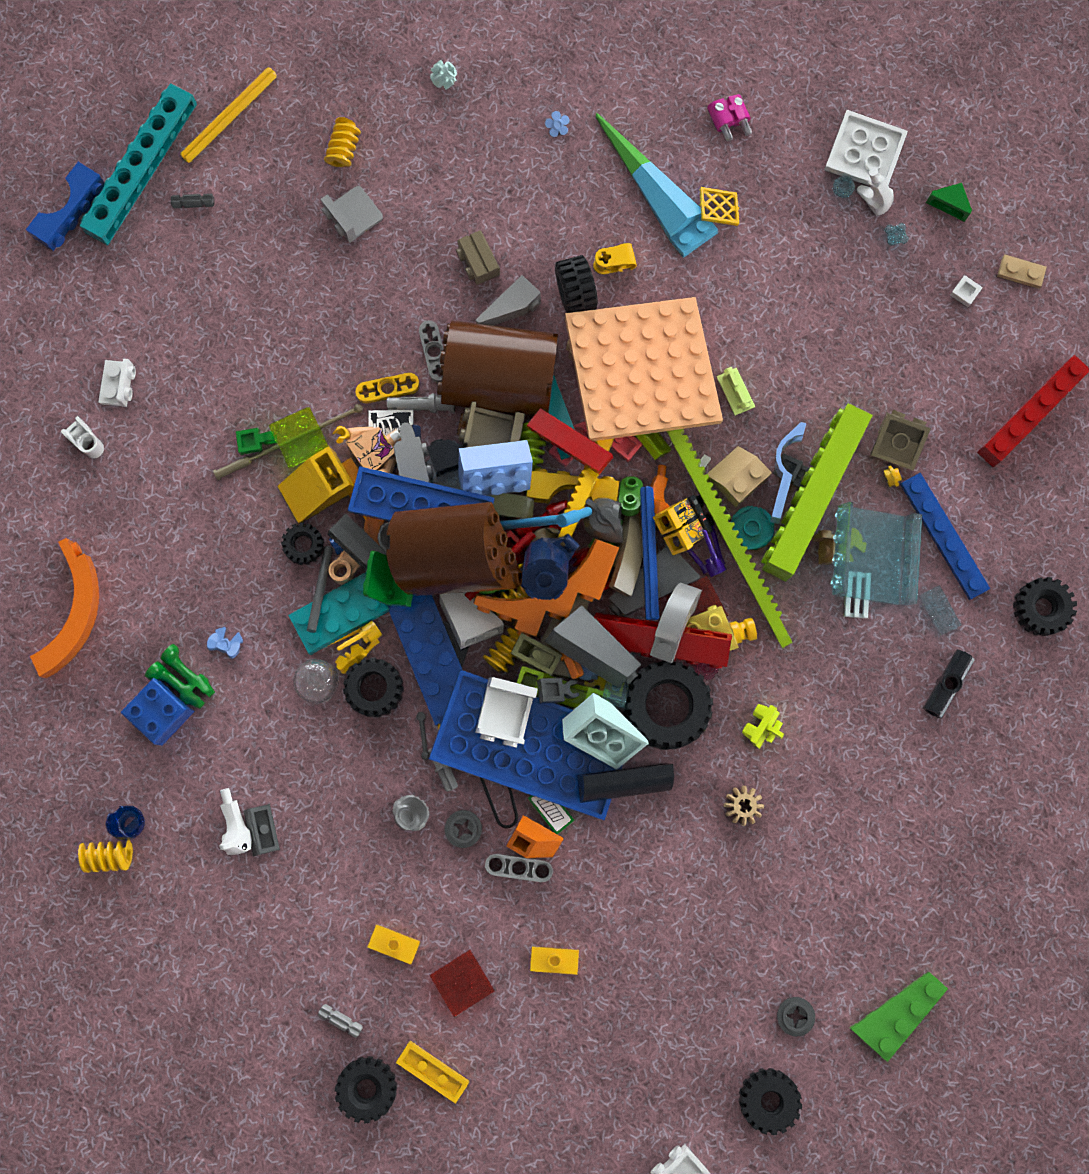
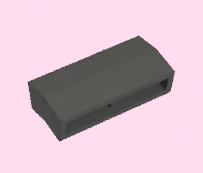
[327,513,387,572]

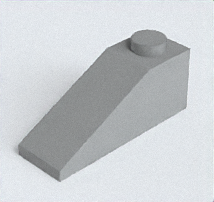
[475,275,541,325]

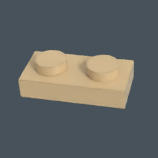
[997,254,1047,289]

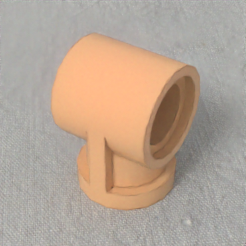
[328,550,360,585]

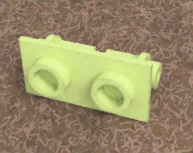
[716,367,755,416]

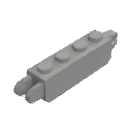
[394,422,433,483]

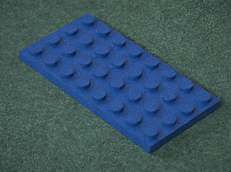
[428,670,623,820]

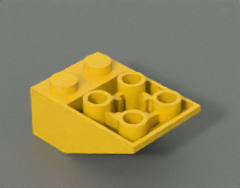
[278,446,354,523]

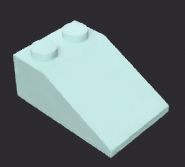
[562,693,648,769]

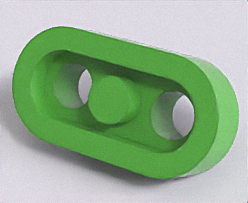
[619,476,643,516]

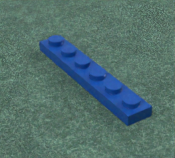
[900,472,990,600]

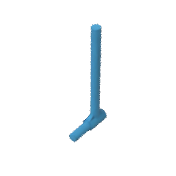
[500,507,592,530]

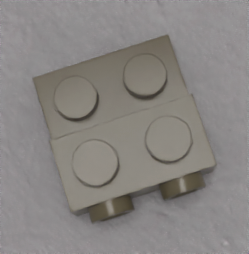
[870,410,931,471]

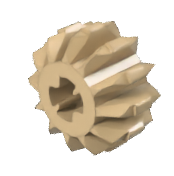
[723,786,764,826]

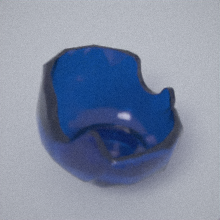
[105,806,145,841]

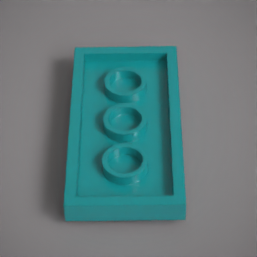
[288,572,390,655]

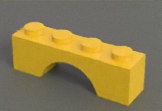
[526,468,619,504]

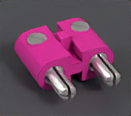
[707,94,752,141]

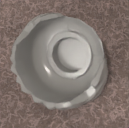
[392,795,429,831]

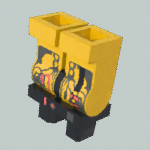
[653,495,715,555]

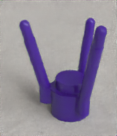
[687,525,727,577]

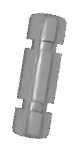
[318,1004,363,1038]

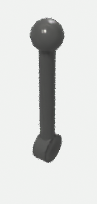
[416,712,430,760]

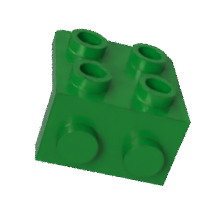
[363,551,413,607]

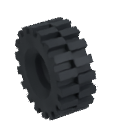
[1013,577,1077,636]
[334,1056,397,1124]
[739,1068,802,1135]

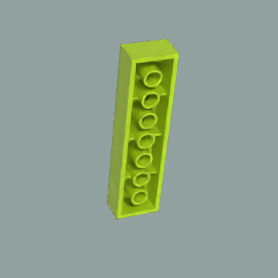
[761,403,873,582]

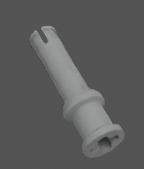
[387,393,455,413]

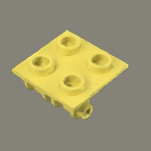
[685,605,739,651]

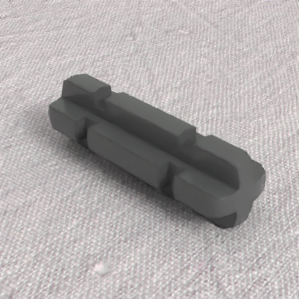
[171,193,215,208]

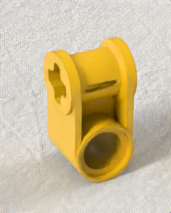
[593,243,637,274]

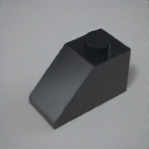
[427,439,466,477]

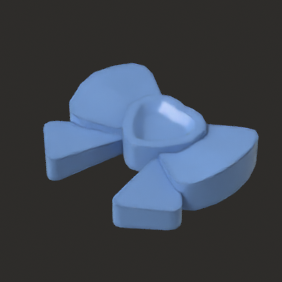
[207,627,243,659]

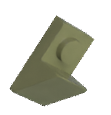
[510,633,562,675]

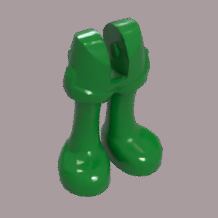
[144,644,215,709]

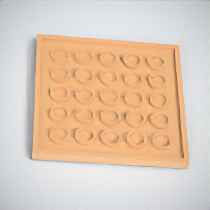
[565,297,723,441]

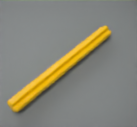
[180,67,276,163]

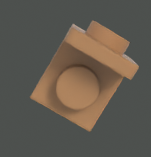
[811,530,841,565]

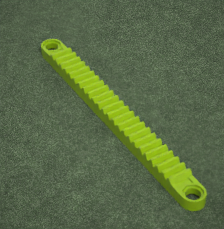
[666,429,792,648]

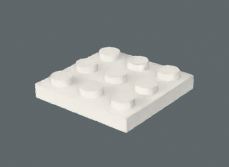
[824,110,908,186]

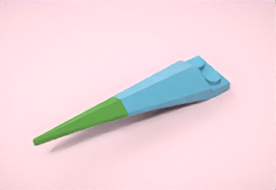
[596,113,718,258]

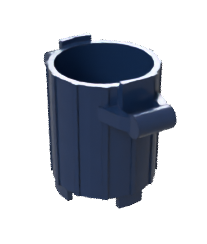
[520,534,579,600]

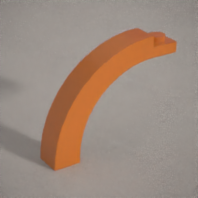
[30,538,99,679]

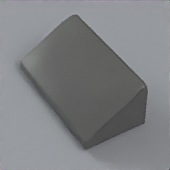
[243,804,280,856]

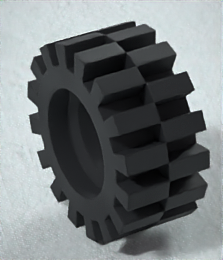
[281,523,324,565]

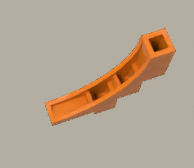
[473,539,619,637]

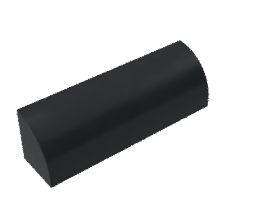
[577,763,674,803]

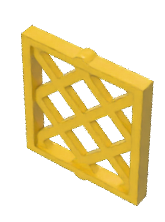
[699,187,739,226]

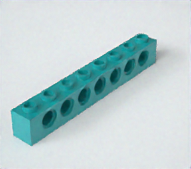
[79,83,197,246]

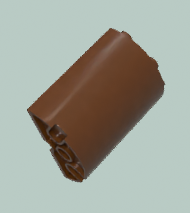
[437,320,558,416]
[386,502,523,596]

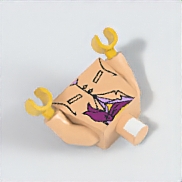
[332,426,401,474]

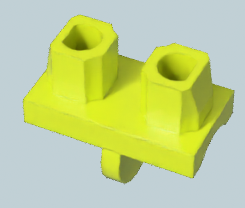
[742,704,784,749]

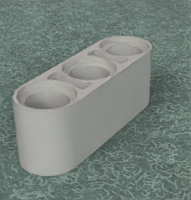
[485,853,553,882]

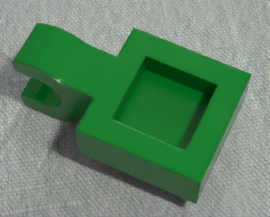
[236,428,278,455]

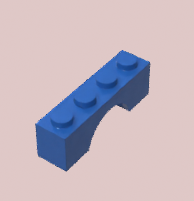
[25,161,105,251]

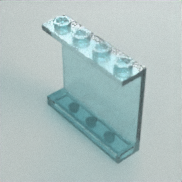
[831,502,922,606]

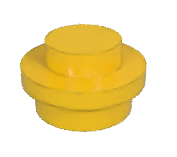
[883,465,902,487]

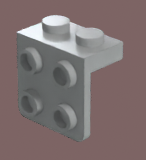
[321,186,383,243]

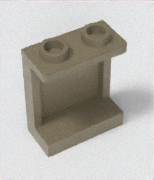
[458,402,525,448]

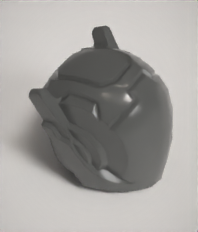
[584,498,623,543]

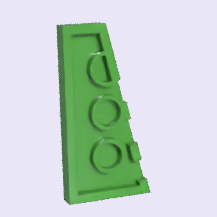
[850,972,948,1062]

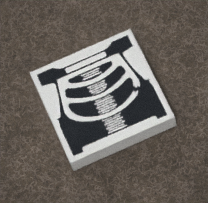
[369,410,414,448]

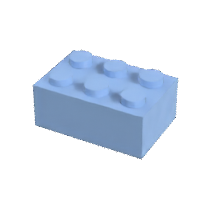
[458,440,533,496]

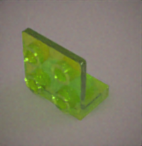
[269,407,328,468]

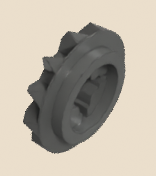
[445,810,482,848]
[777,997,815,1036]

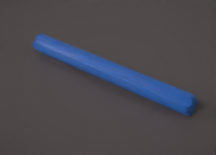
[640,486,659,621]

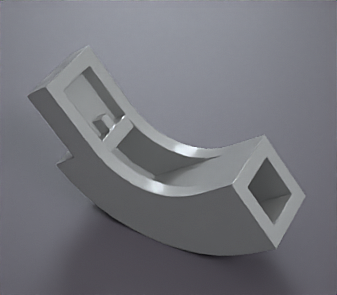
[650,582,702,663]

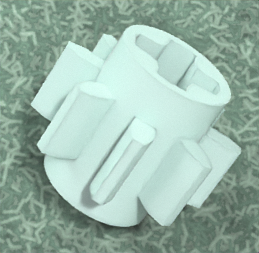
[430,60,457,90]

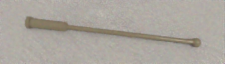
[213,404,363,481]

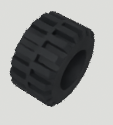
[555,255,598,313]
[343,658,404,718]

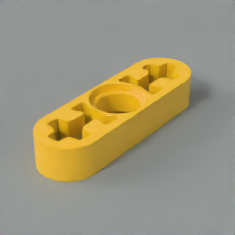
[355,373,420,404]

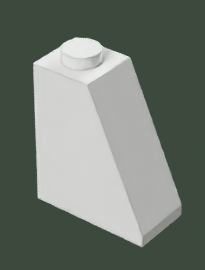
[440,592,504,649]

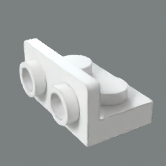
[99,359,136,407]

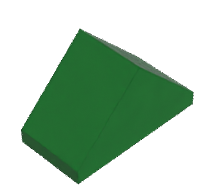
[926,182,972,222]

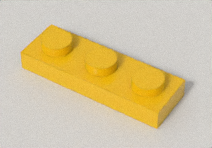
[396,1041,469,1104]

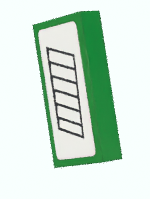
[528,795,574,834]

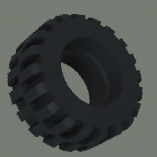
[623,660,713,750]

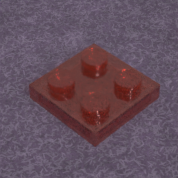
[429,949,495,1017]

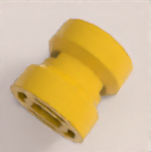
[729,618,757,644]

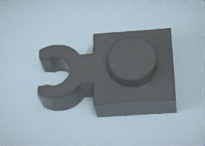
[537,678,579,704]

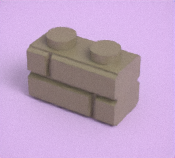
[456,230,500,285]

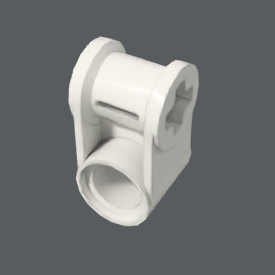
[61,416,104,458]

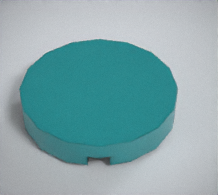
[731,506,774,550]

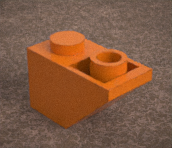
[506,815,564,858]

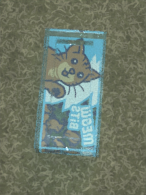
[919,585,961,636]

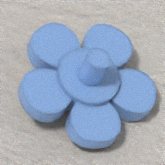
[545,111,569,137]

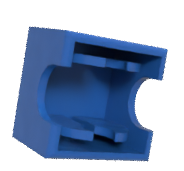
[120,678,195,746]

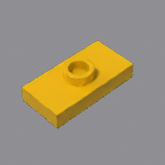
[368,924,420,964]
[530,946,579,975]

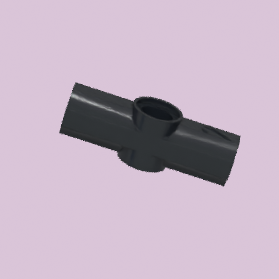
[923,649,975,719]

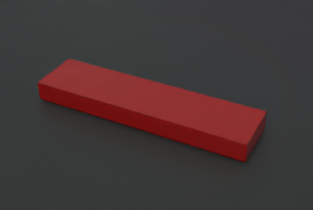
[527,408,613,475]

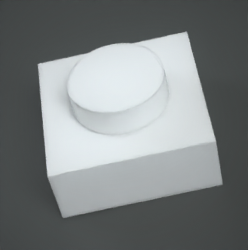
[950,275,983,307]

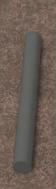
[307,546,333,633]

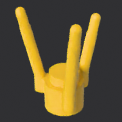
[328,621,382,664]

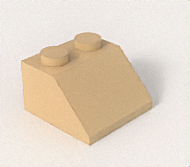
[707,446,772,508]

